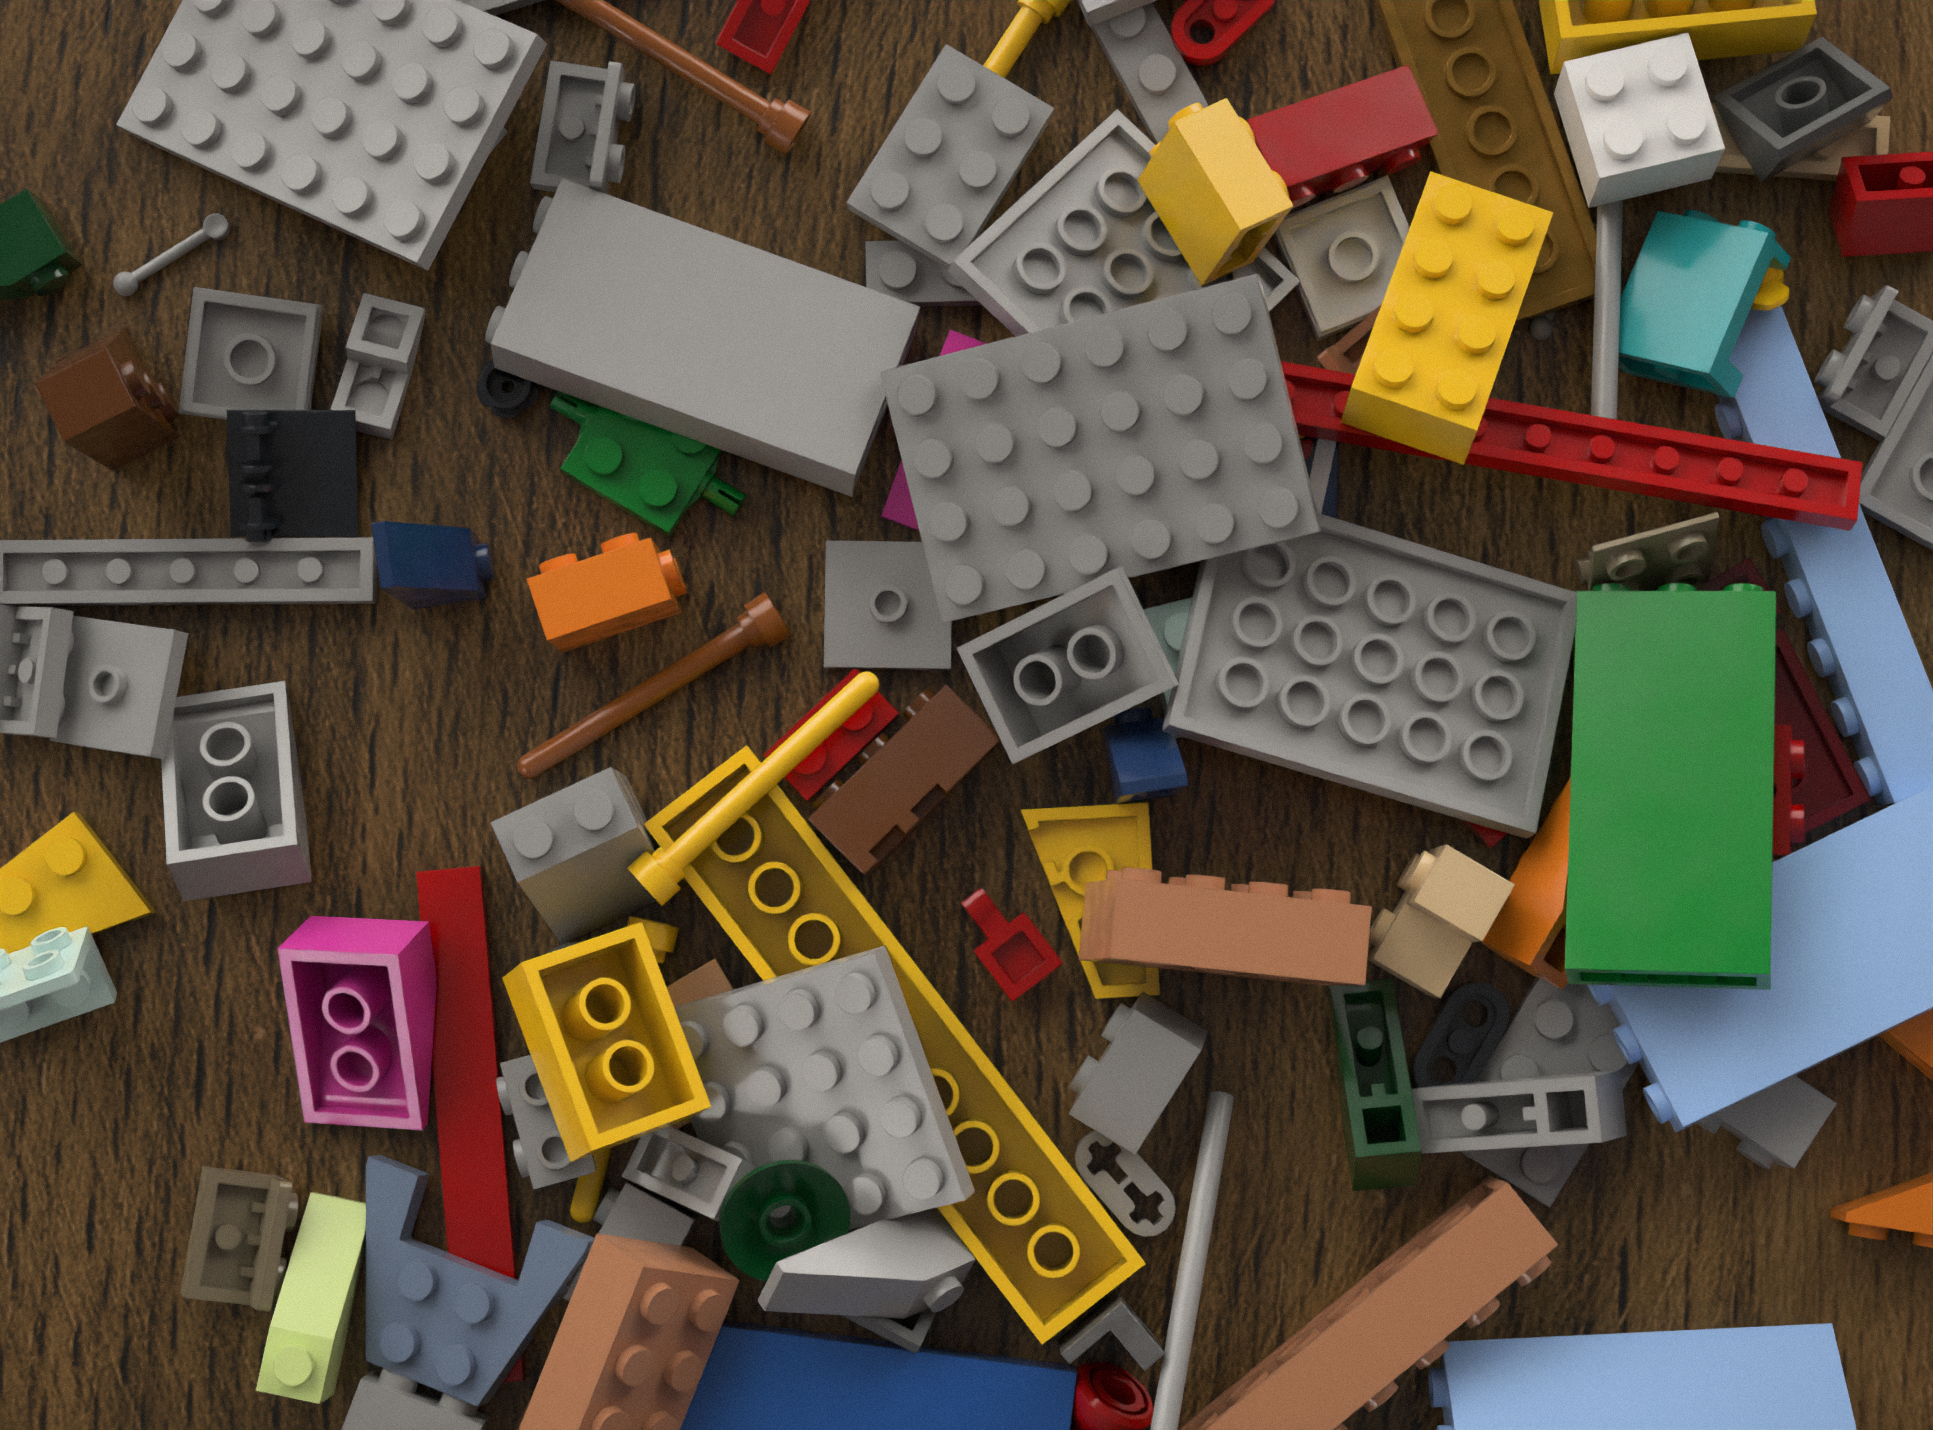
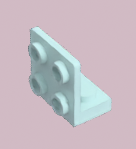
[0,926,117,1043]

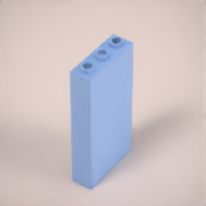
[1587,786,1933,1133]
[1428,1323,1857,1430]

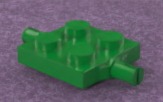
[550,391,748,538]

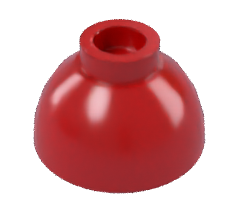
[1070,1362,1154,1430]

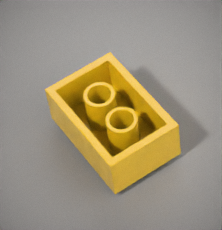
[502,922,711,1162]

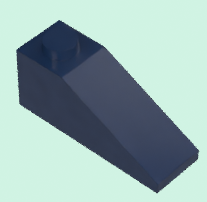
[371,521,495,610]
[1102,708,1188,804]

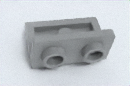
[530,60,636,194]
[1814,285,1933,441]
[0,604,74,738]
[496,1055,596,1190]

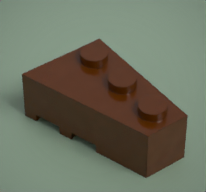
[35,326,180,471]
[808,685,1001,878]

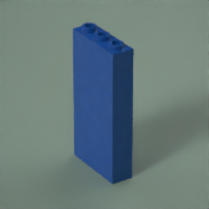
[680,1320,1077,1430]

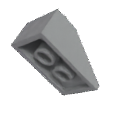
[957,566,1179,764]
[161,681,312,901]

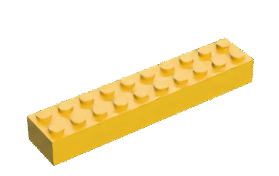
[644,745,1146,1345]

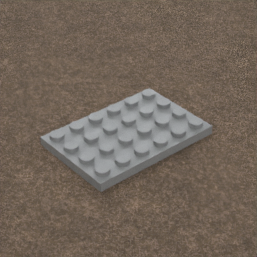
[116,0,547,271]
[880,274,1322,623]
[1162,513,1577,839]

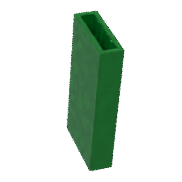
[1565,583,1777,990]

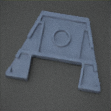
[366,1155,595,1406]

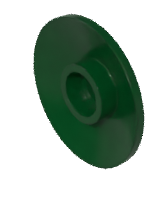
[719,1160,851,1282]

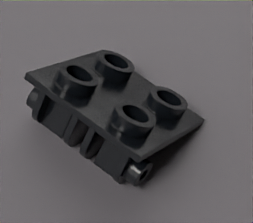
[227,410,359,542]

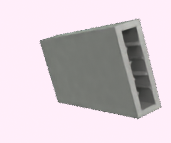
[485,178,920,497]

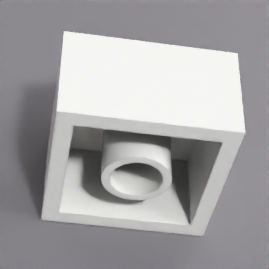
[1554,33,1725,208]

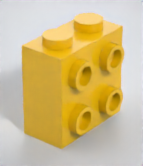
[1137,98,1293,286]

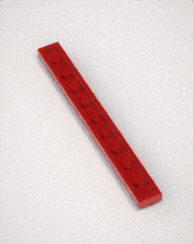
[1281,362,1863,531]

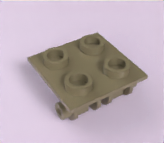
[1575,512,1720,591]

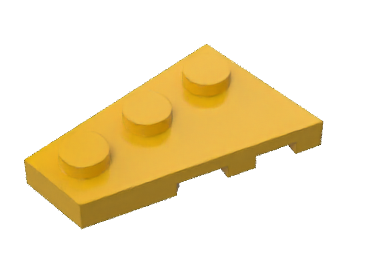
[1020,802,1160,999]
[0,812,157,954]

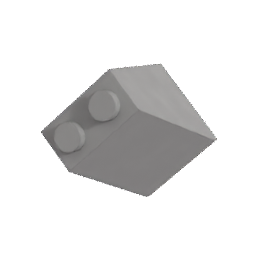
[490,767,659,944]

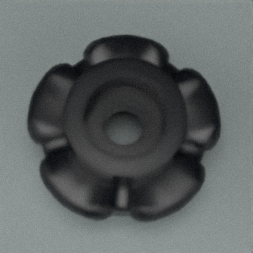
[476,359,539,418]

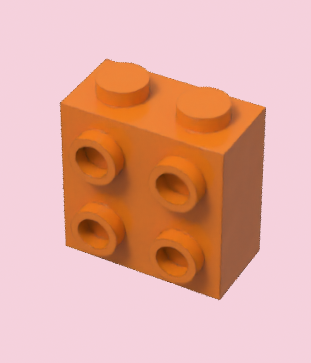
[527,533,688,653]

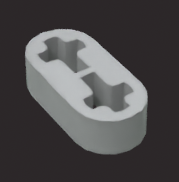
[1074,1130,1176,1237]

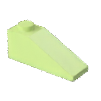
[256,1192,366,1404]

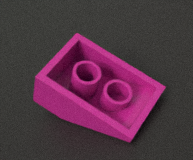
[277,916,437,1130]

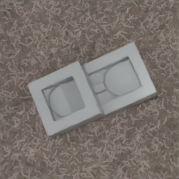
[330,293,426,440]

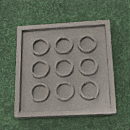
[947,109,1300,336]
[674,946,975,1230]

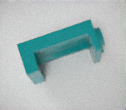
[1618,210,1791,398]

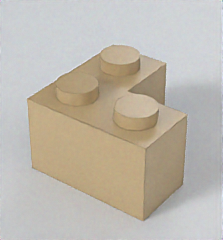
[1367,844,1515,998]

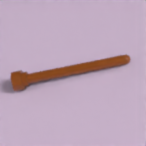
[556,0,812,156]
[517,591,792,779]

